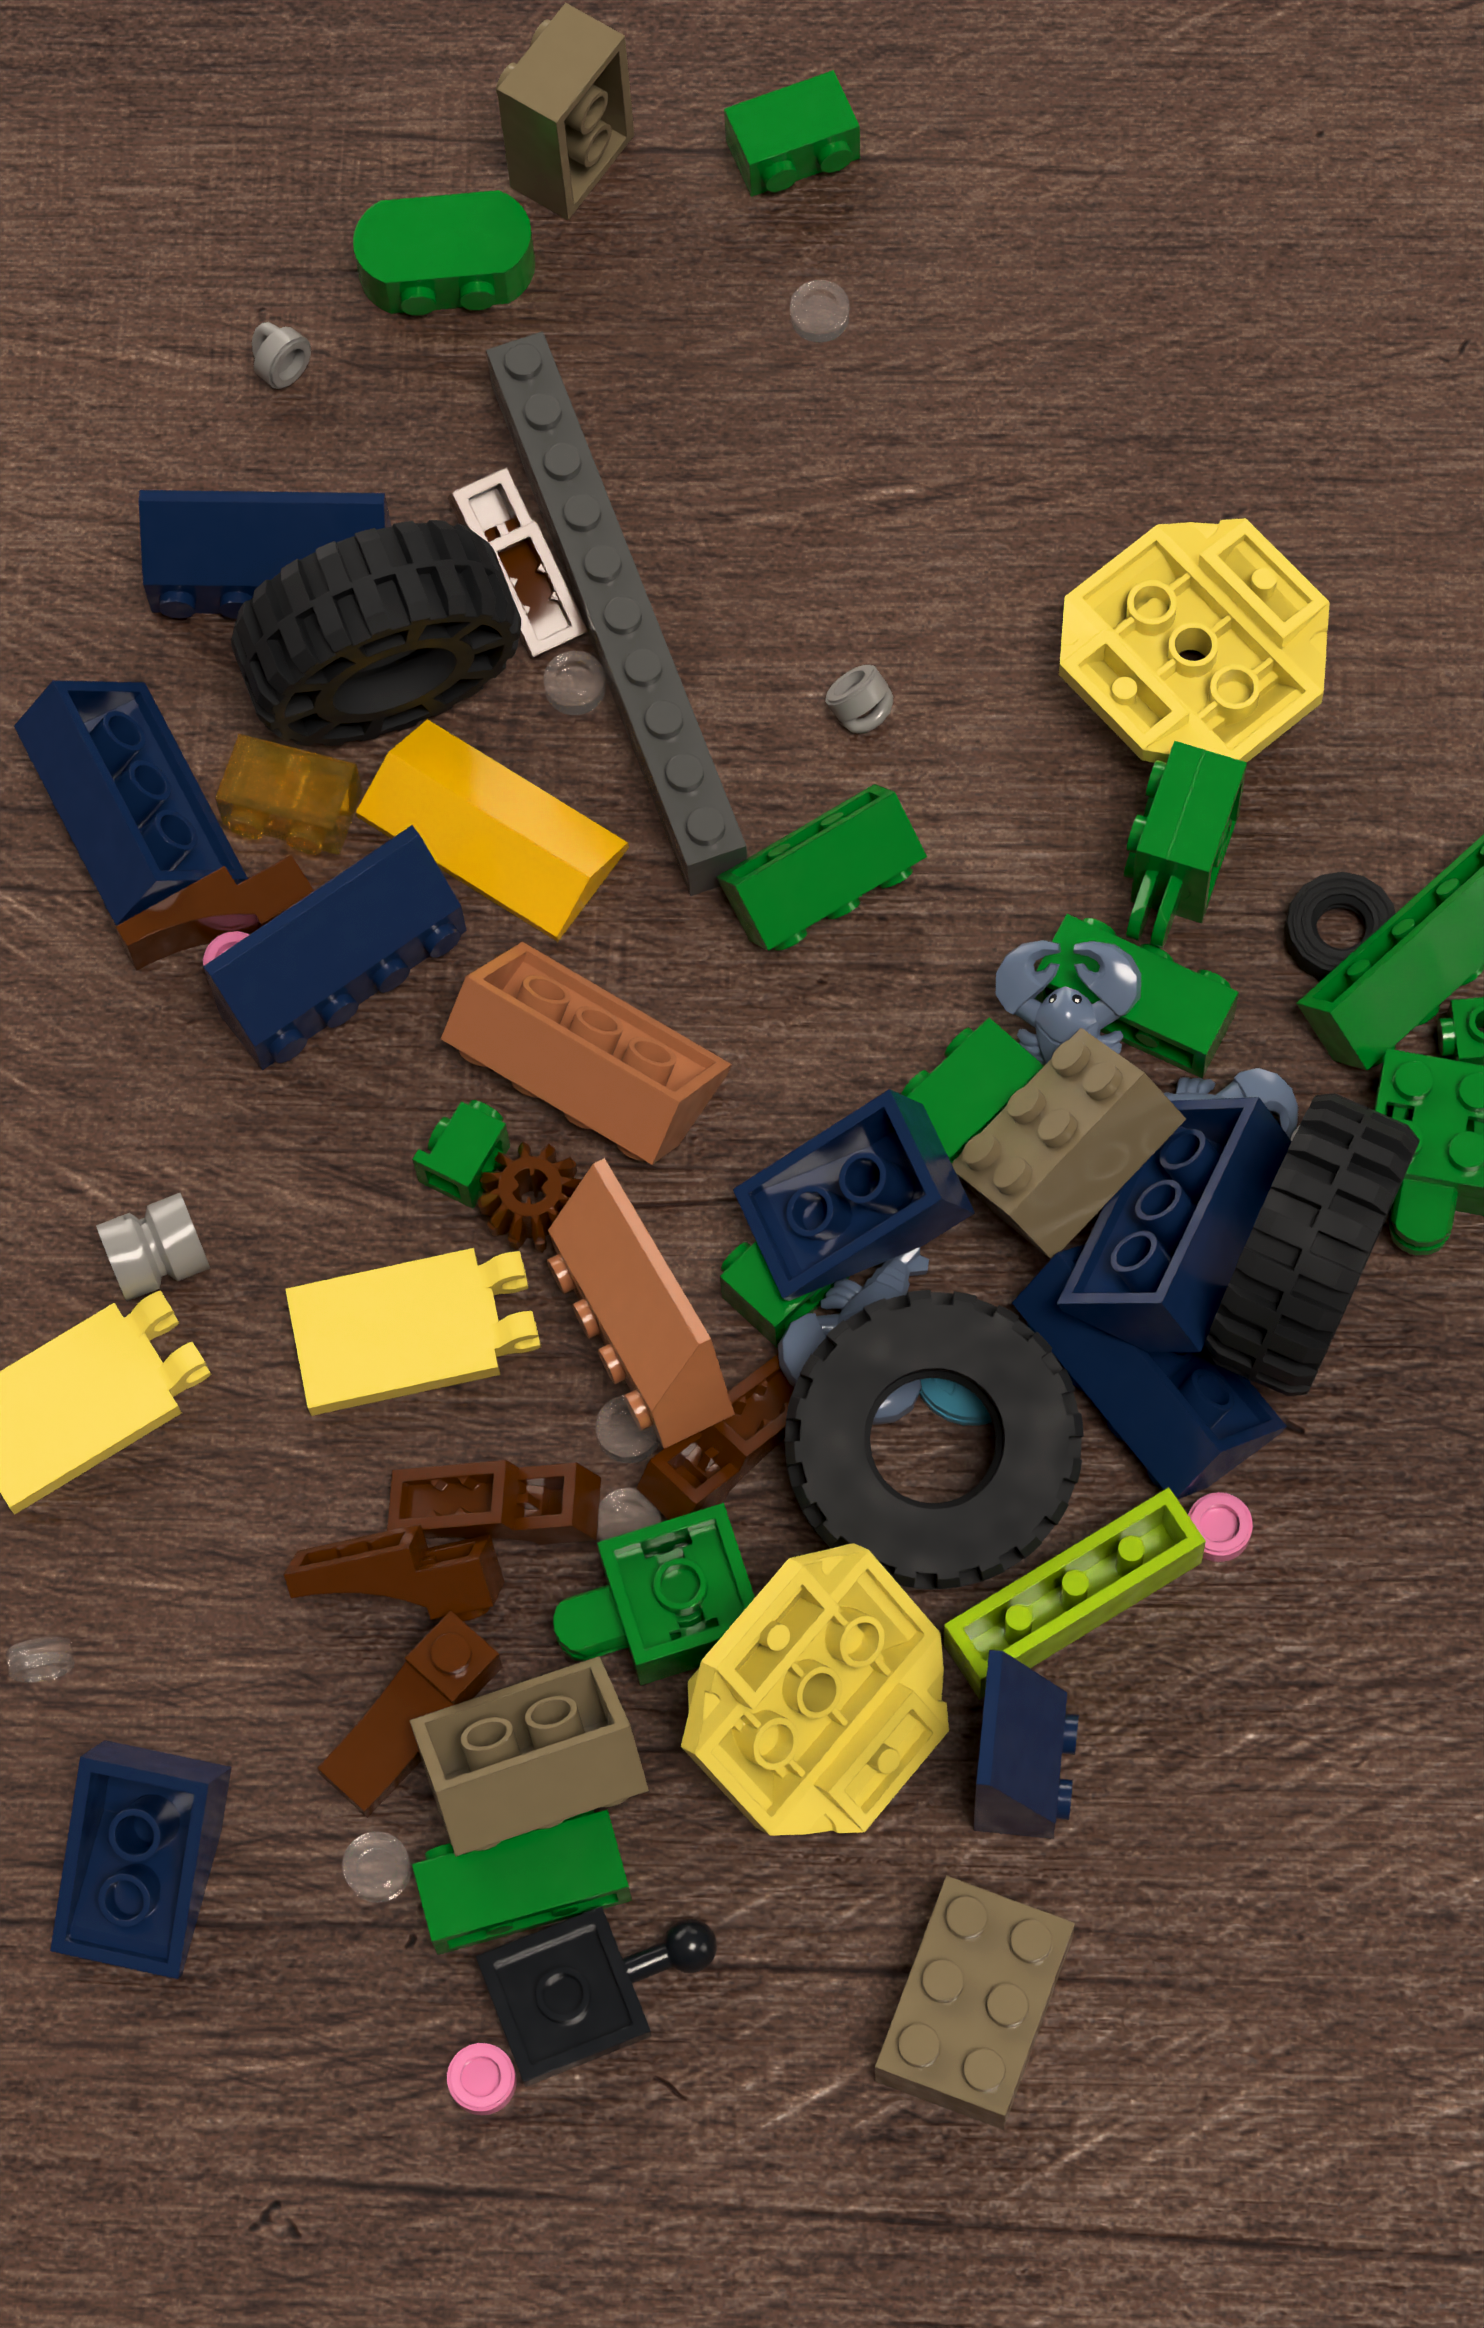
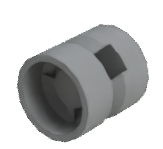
[96,1193,210,1302]

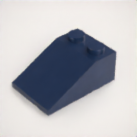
[733,1089,975,1301]
[974,1650,1079,1839]
[50,1740,232,1979]

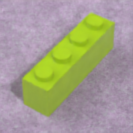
[944,1487,1206,1700]

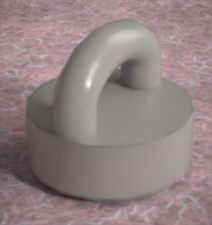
[252,322,311,389]
[825,665,893,734]

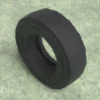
[1284,872,1396,981]

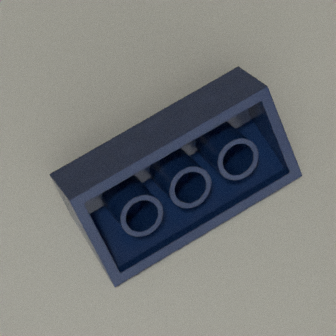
[139,490,392,619]
[14,680,248,926]
[203,825,467,1071]
[1057,1097,1292,1352]
[1012,1244,1287,1499]

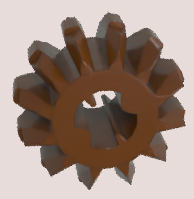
[478,1141,582,1253]

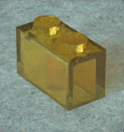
[215,734,363,855]

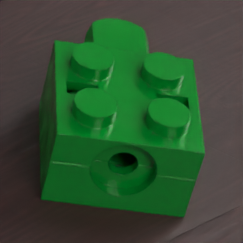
[1124,741,1247,949]
[1374,1048,1484,1255]
[553,1503,755,1686]

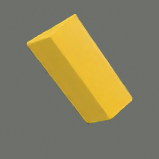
[356,719,629,942]

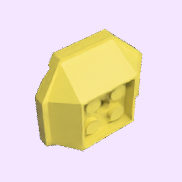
[1059,518,1330,763]
[681,1543,949,1836]

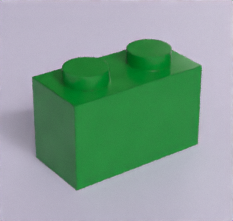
[724,70,860,197]

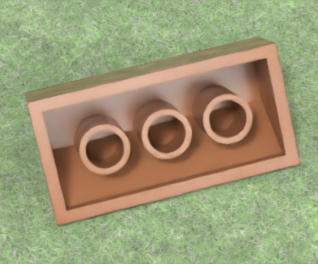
[441,942,732,1165]
[547,1158,735,1449]

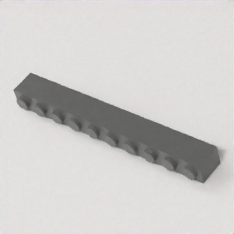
[486,331,747,896]

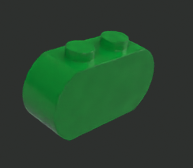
[353,190,535,316]

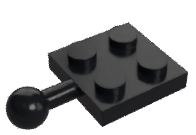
[476,1906,717,2087]

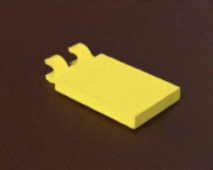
[285,1248,541,1416]
[0,1290,212,1515]

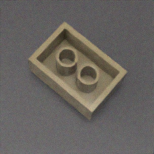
[496,2,634,220]
[951,1028,1186,1259]
[409,1656,649,1857]
[875,1875,1075,2130]

